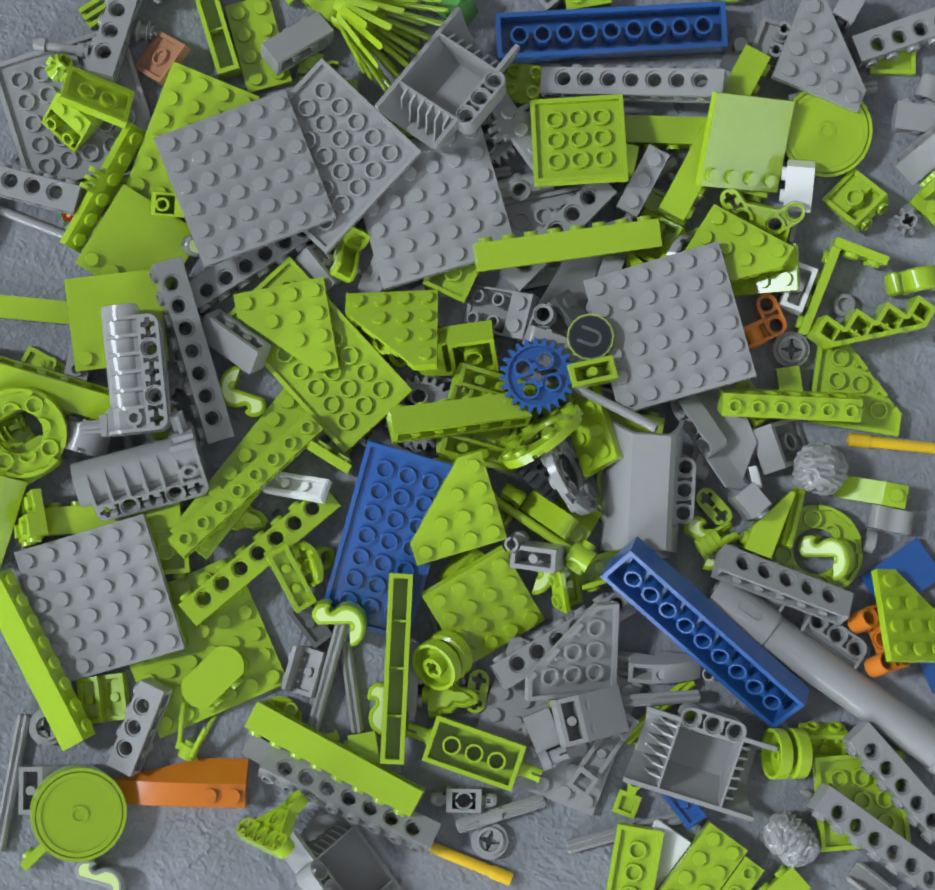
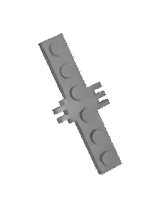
[482,83,533,171]

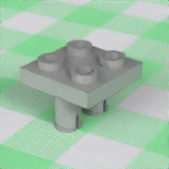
[752,16,791,70]

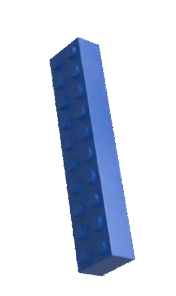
[495,1,728,64]
[600,536,810,728]

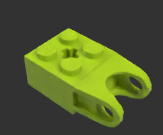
[418,320,499,376]

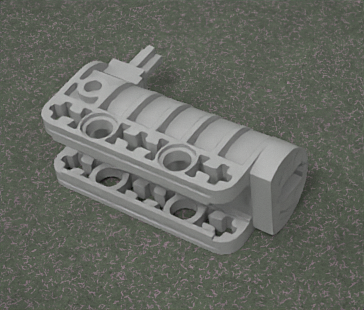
[79,303,172,437]
[70,409,209,521]

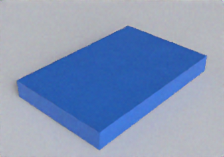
[859,538,935,601]

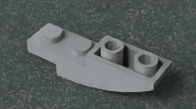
[617,650,701,684]

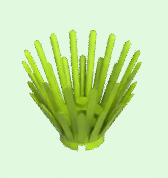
[331,0,449,92]

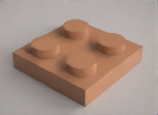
[135,31,191,86]

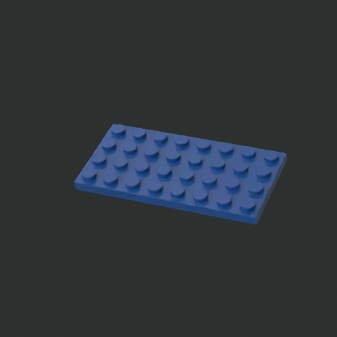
[324,439,453,636]

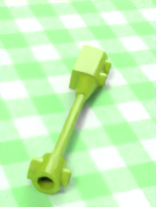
[437,454,598,576]

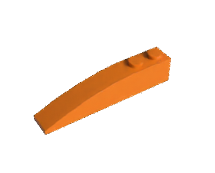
[113,757,249,808]

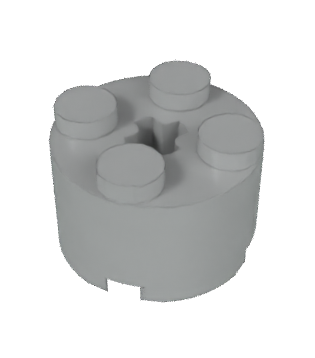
[65,415,112,457]

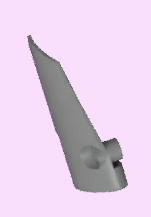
[522,216,632,363]
[671,384,757,490]

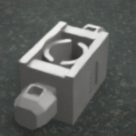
[431,786,497,813]

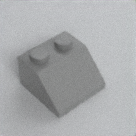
[752,419,806,475]

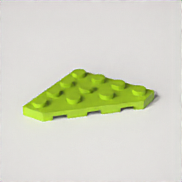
[685,204,795,282]
[233,277,340,373]
[345,290,439,370]
[806,344,902,437]
[410,449,507,566]
[871,569,935,663]

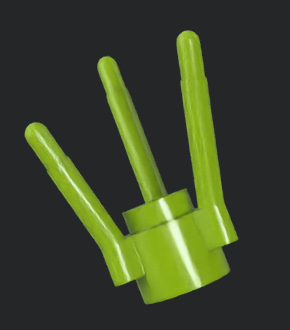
[175,701,217,762]

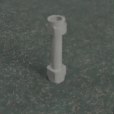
[33,36,91,59]

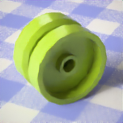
[412,630,473,691]
[760,727,813,780]

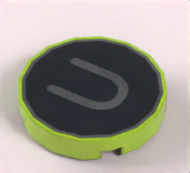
[567,314,614,360]

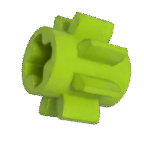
[45,53,74,82]

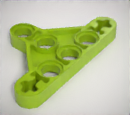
[720,188,806,243]
[235,790,308,859]

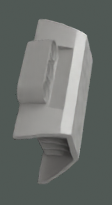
[375,6,520,152]
[600,417,696,554]
[622,702,778,822]
[284,808,403,890]

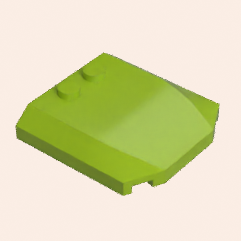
[436,363,539,473]

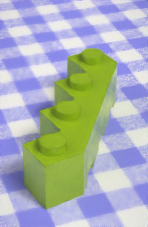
[806,295,935,350]

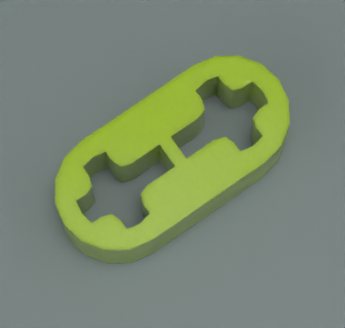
[695,488,732,526]
[466,669,489,713]

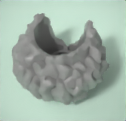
[792,441,849,496]
[762,810,821,868]

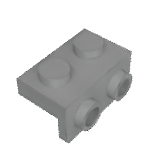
[281,644,327,698]

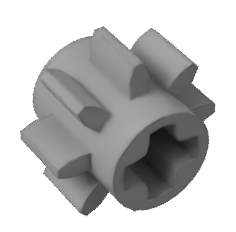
[892,208,921,236]

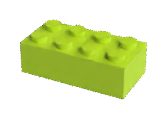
[656,820,748,890]

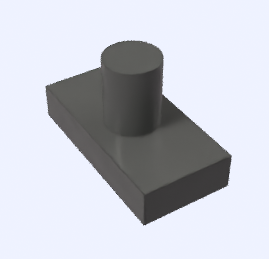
[719,23,757,72]

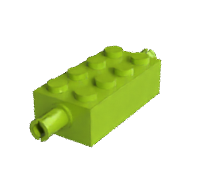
[405,714,543,792]

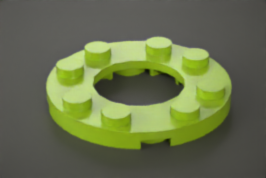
[0,386,68,478]
[501,402,584,469]
[770,505,863,594]

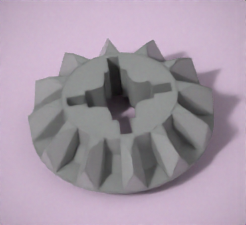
[772,331,810,367]
[29,709,58,746]
[471,823,508,860]

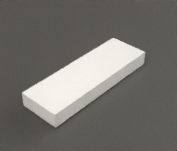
[262,472,332,504]

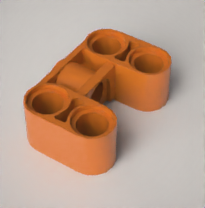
[743,294,787,350]
[847,605,911,678]

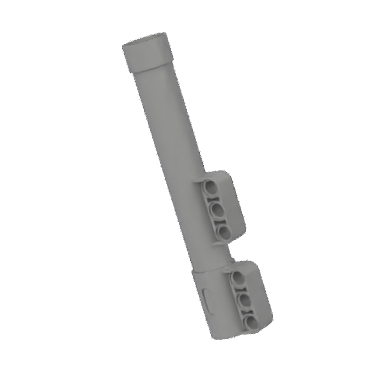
[706,572,935,776]

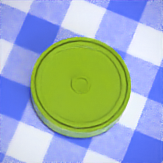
[784,91,873,178]
[29,764,127,862]

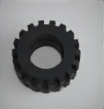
[514,443,574,503]

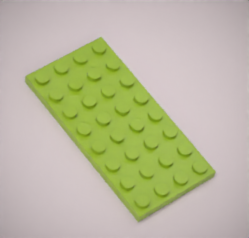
[228,256,413,454]

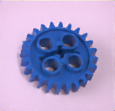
[499,337,573,414]

